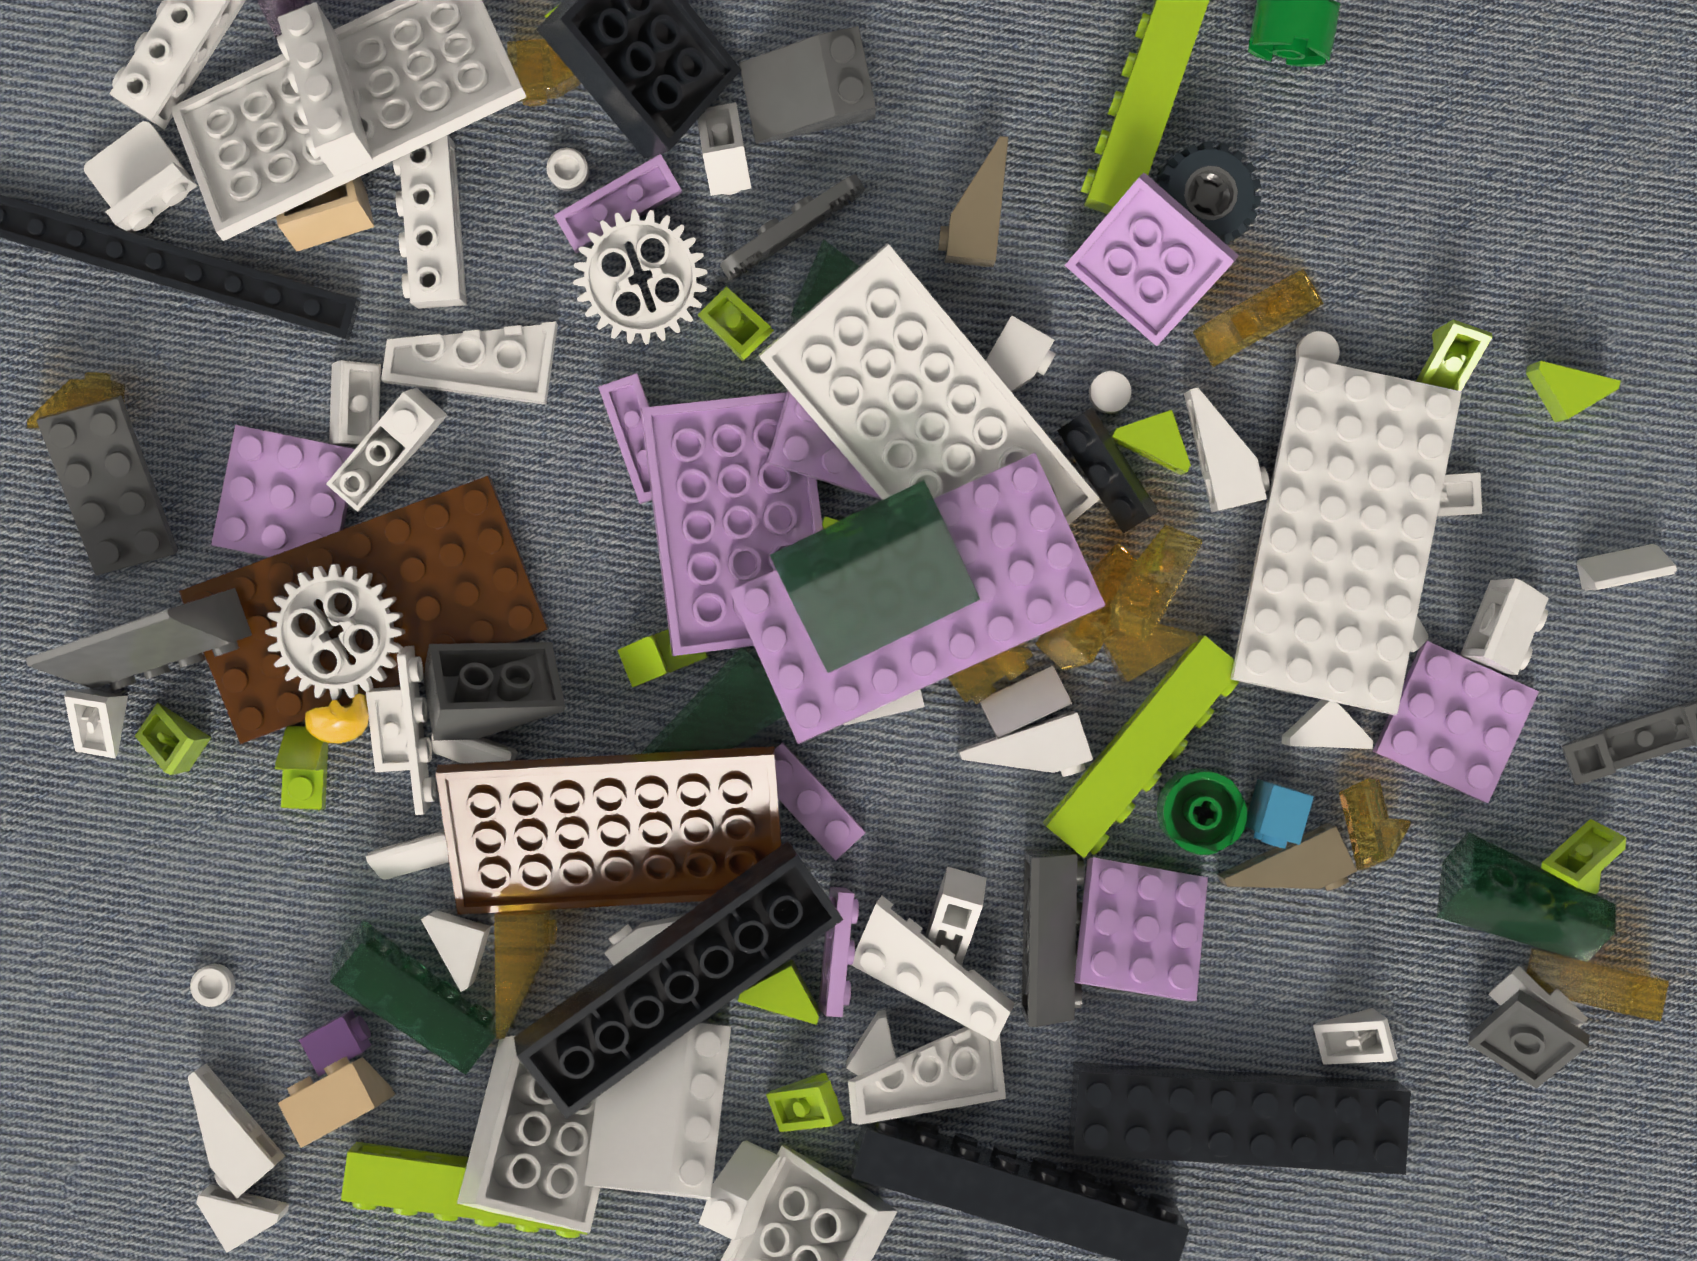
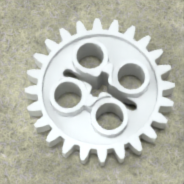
[573,209,707,344]
[265,564,405,700]

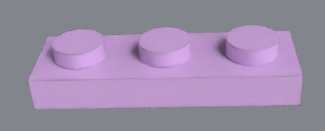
[554,154,682,254]
[598,373,652,504]
[775,742,866,861]
[818,887,859,1017]

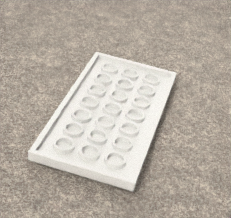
[170,0,527,241]
[759,244,1100,525]
[1230,357,1462,715]

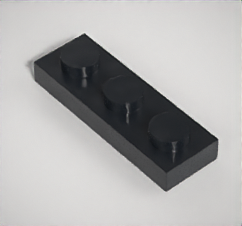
[1057,407,1159,533]

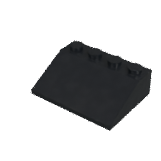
[536,0,741,159]

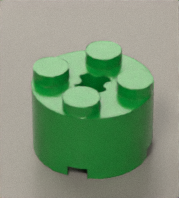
[1248,0,1340,67]
[1157,768,1247,855]

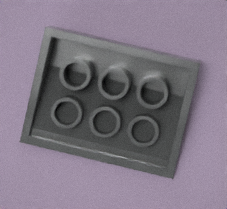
[25,588,252,691]

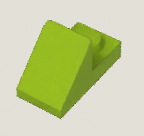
[697,286,774,361]
[1415,319,1493,391]
[617,629,708,688]
[275,726,328,810]
[1541,819,1627,894]
[766,1073,844,1132]

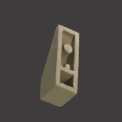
[938,136,1008,267]
[1217,823,1357,891]

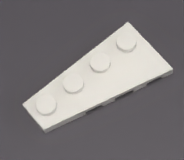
[381,321,558,405]
[851,895,1015,1042]
[848,1026,1006,1125]

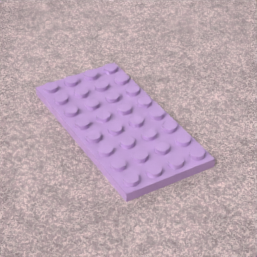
[730,453,1105,744]

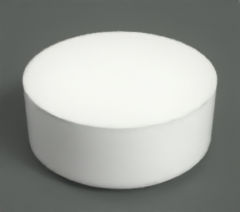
[547,148,589,191]
[1296,331,1340,364]
[1089,371,1131,414]
[190,964,235,1007]

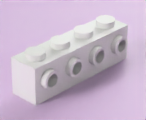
[109,0,246,130]
[277,2,373,176]
[393,135,467,309]

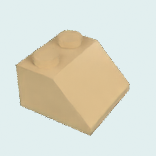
[276,176,374,251]
[278,1056,395,1148]

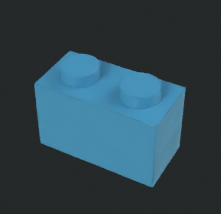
[1245,779,1314,849]

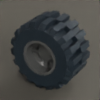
[1155,141,1262,245]

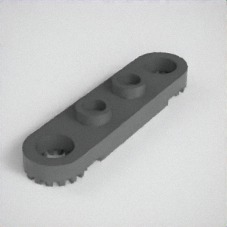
[720,174,865,280]

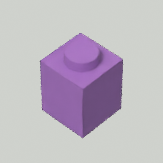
[299,1009,371,1076]

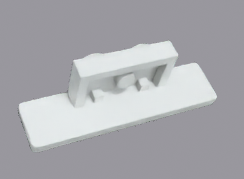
[366,646,436,815]

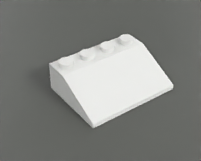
[584,1023,731,1200]
[457,1036,600,1233]
[721,1145,897,1261]

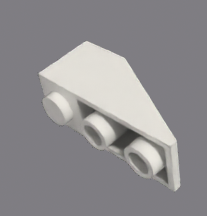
[326,388,447,512]

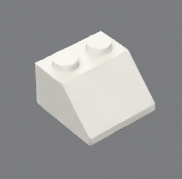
[1460,578,1549,675]

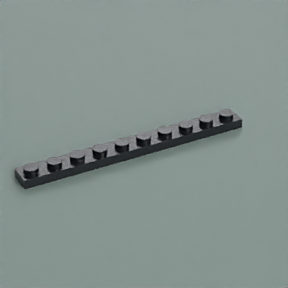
[0,195,361,340]

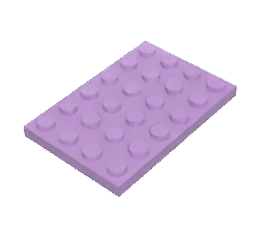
[640,392,825,656]

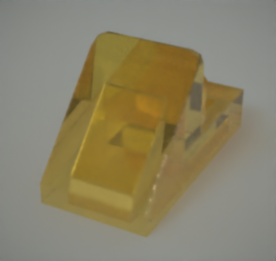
[1339,778,1411,871]

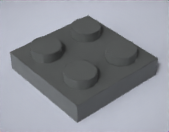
[1468,989,1590,1089]

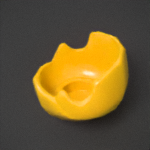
[305,694,369,744]

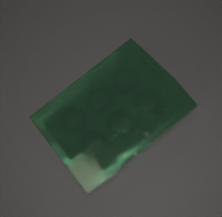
[769,480,980,674]

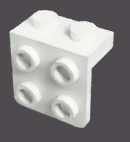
[84,121,198,233]

